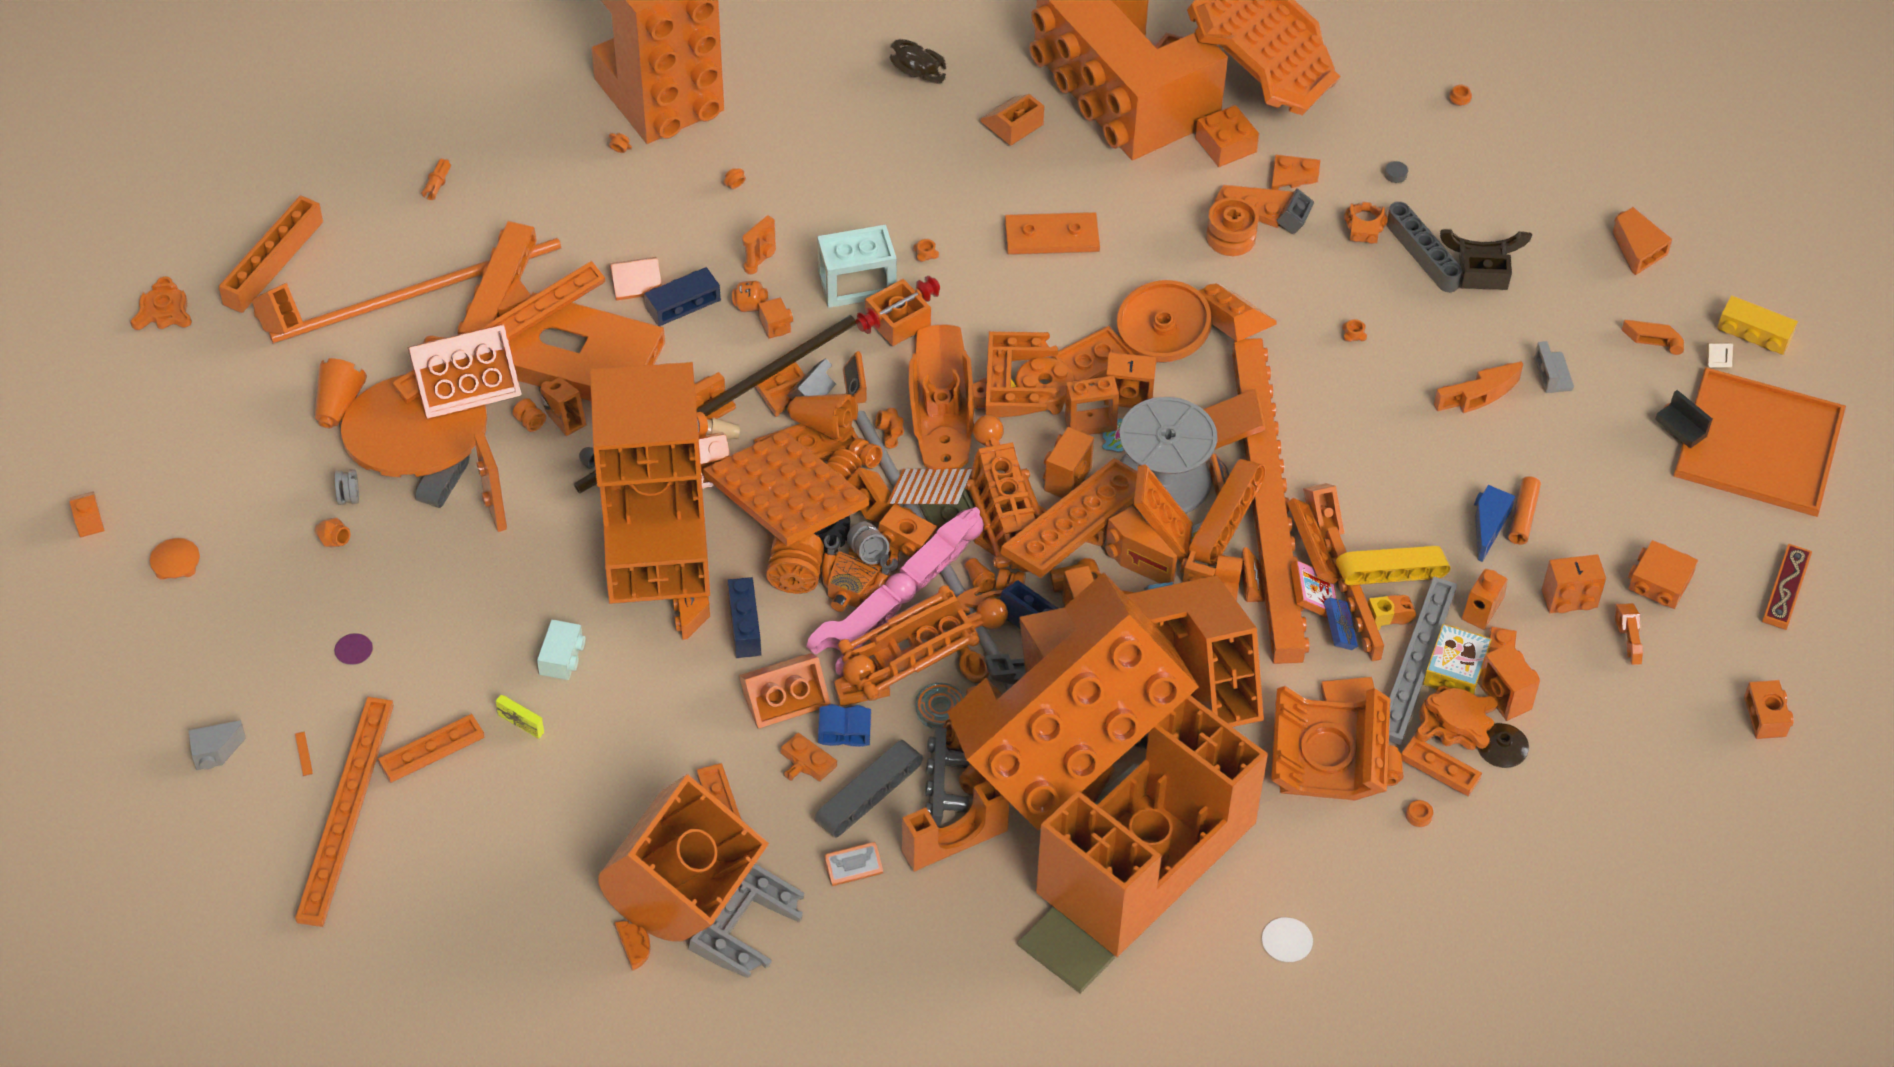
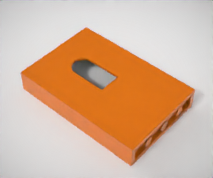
[508,292,665,401]

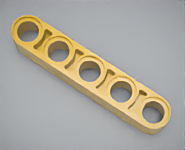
[1335,546,1451,585]

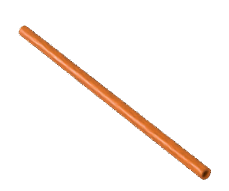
[269,238,561,343]

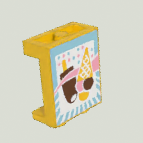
[1423,624,1492,694]

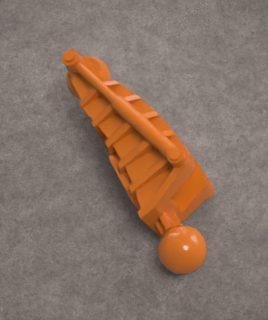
[964,415,1042,572]
[838,585,1008,701]

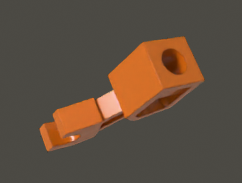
[1615,603,1643,665]

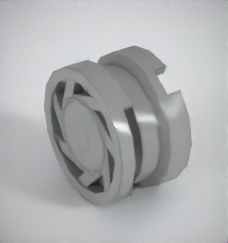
[335,469,359,505]

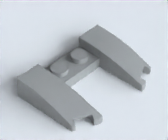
[689,864,804,978]

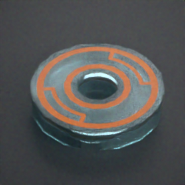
[915,683,965,728]

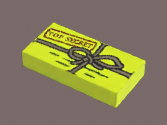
[496,695,544,739]

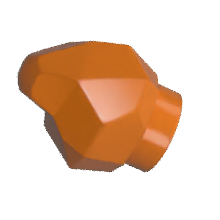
[315,518,351,547]

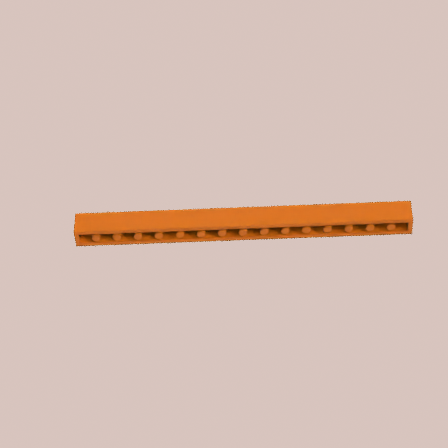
[1232,338,1309,664]

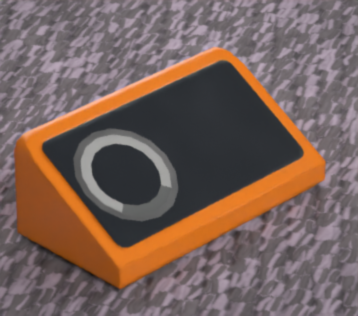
[843,351,867,404]

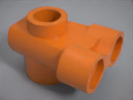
[875,408,904,449]

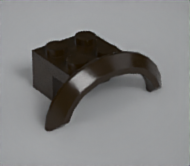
[1440,229,1533,290]

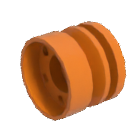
[767,533,824,594]

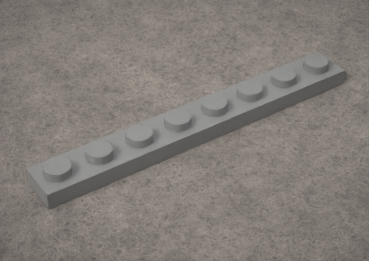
[1389,577,1458,745]

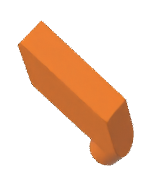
[1622,319,1684,355]

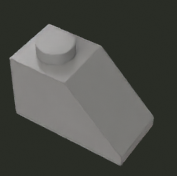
[188,720,246,770]

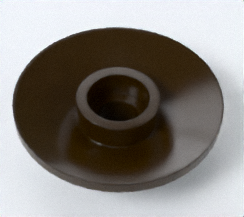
[1477,723,1529,768]

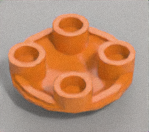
[149,538,200,579]

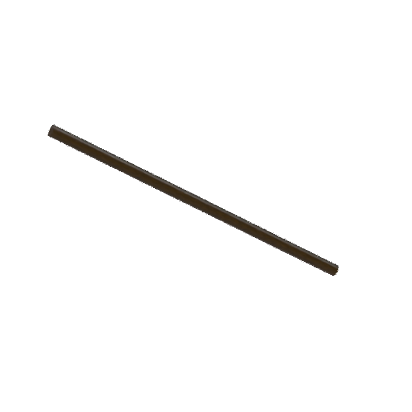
[574,315,856,494]

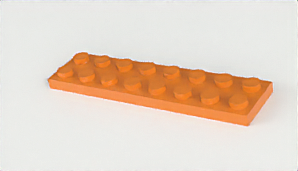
[1000,458,1137,578]

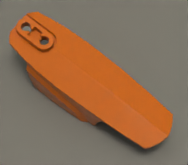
[909,325,974,470]

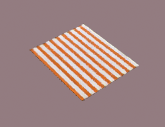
[887,469,972,504]

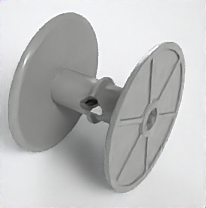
[1120,397,1217,514]

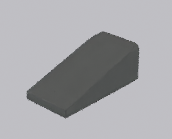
[1277,189,1315,234]

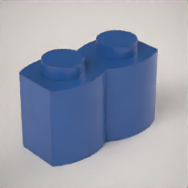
[818,704,871,747]

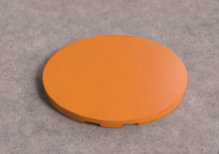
[341,374,488,478]

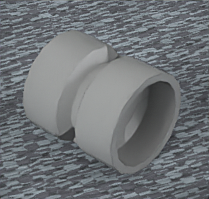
[847,522,889,564]

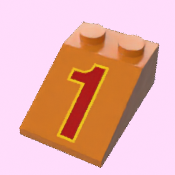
[1105,506,1177,584]

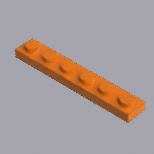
[1324,527,1384,661]

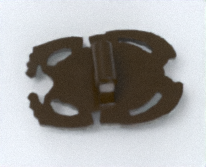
[890,39,946,84]

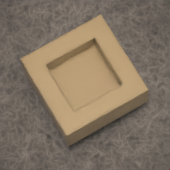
[1706,343,1733,367]

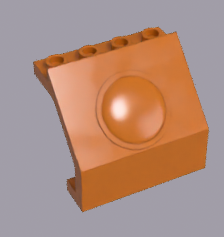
[1271,686,1390,800]

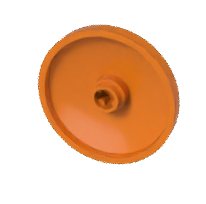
[1117,280,1212,362]

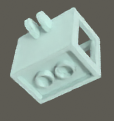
[817,225,897,308]

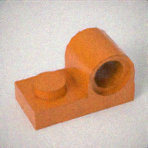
[1215,555,1243,601]

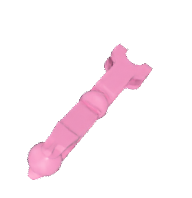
[807,507,984,677]

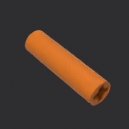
[1508,476,1541,545]

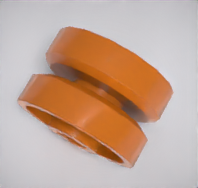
[1206,197,1259,256]

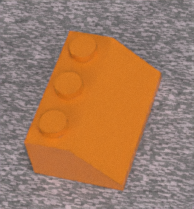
[1198,283,1277,342]
[739,653,831,728]

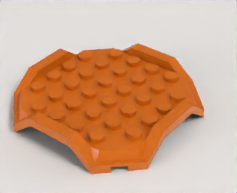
[1187,0,1341,116]

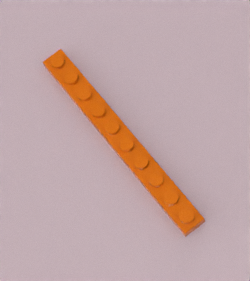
[393,261,605,404]
[295,697,394,927]

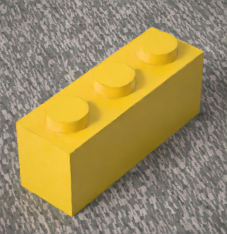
[1717,295,1798,355]

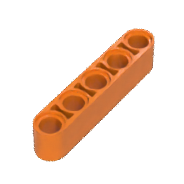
[1189,459,1266,565]

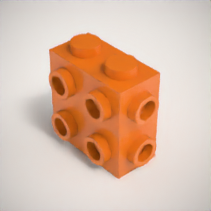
[1628,540,1698,609]

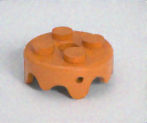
[1015,357,1075,415]

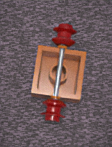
[856,276,940,346]

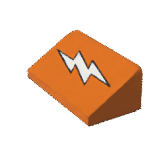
[1241,547,1265,602]

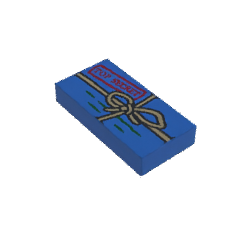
[1324,598,1358,650]

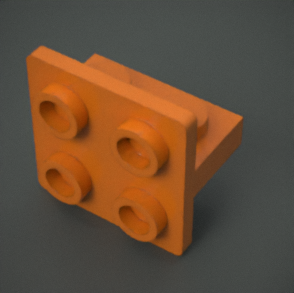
[695,372,736,420]

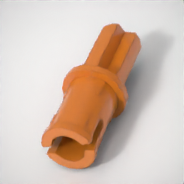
[422,158,451,200]

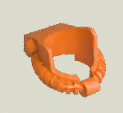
[1344,202,1388,243]

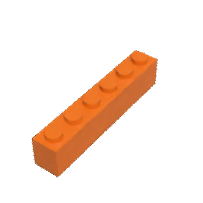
[219,195,323,313]
[458,221,537,335]

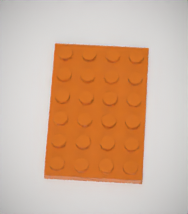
[703,431,869,546]

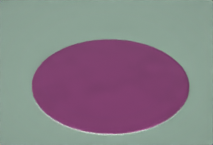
[334,633,373,665]

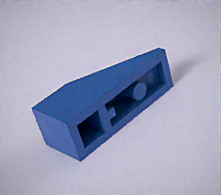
[1474,485,1515,562]

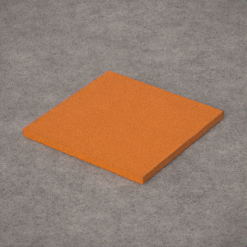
[1673,367,1846,517]

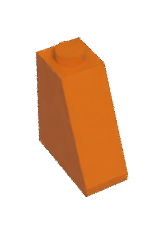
[1613,207,1672,275]

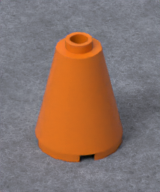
[315,358,367,428]
[788,393,858,442]

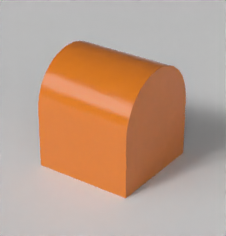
[598,774,769,942]

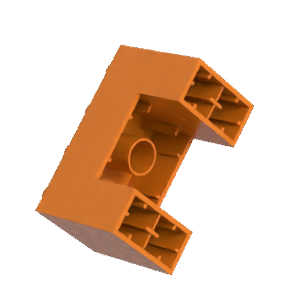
[591,0,724,144]
[1030,0,1228,161]
[590,362,711,604]
[947,572,1199,830]
[1019,575,1264,727]
[1036,696,1268,957]

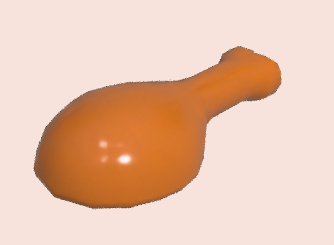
[959,646,989,683]

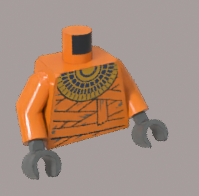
[821,535,898,612]

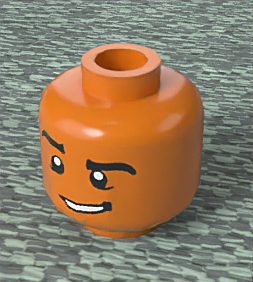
[732,281,768,312]

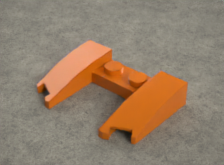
[986,331,1058,417]

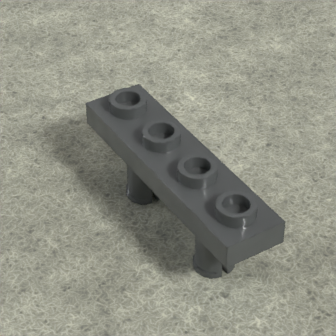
[925,727,970,829]

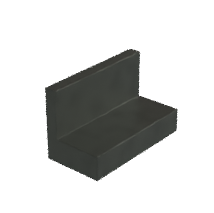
[1655,390,1713,449]

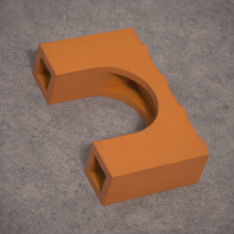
[902,781,1010,872]

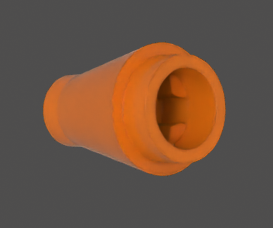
[965,558,996,593]

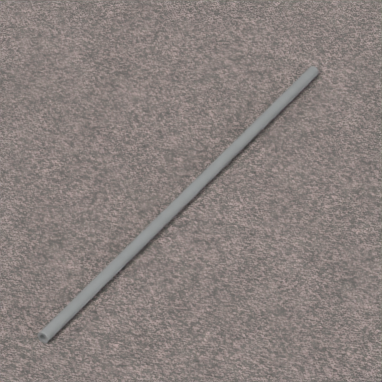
[856,411,1014,690]

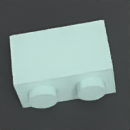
[537,620,586,680]

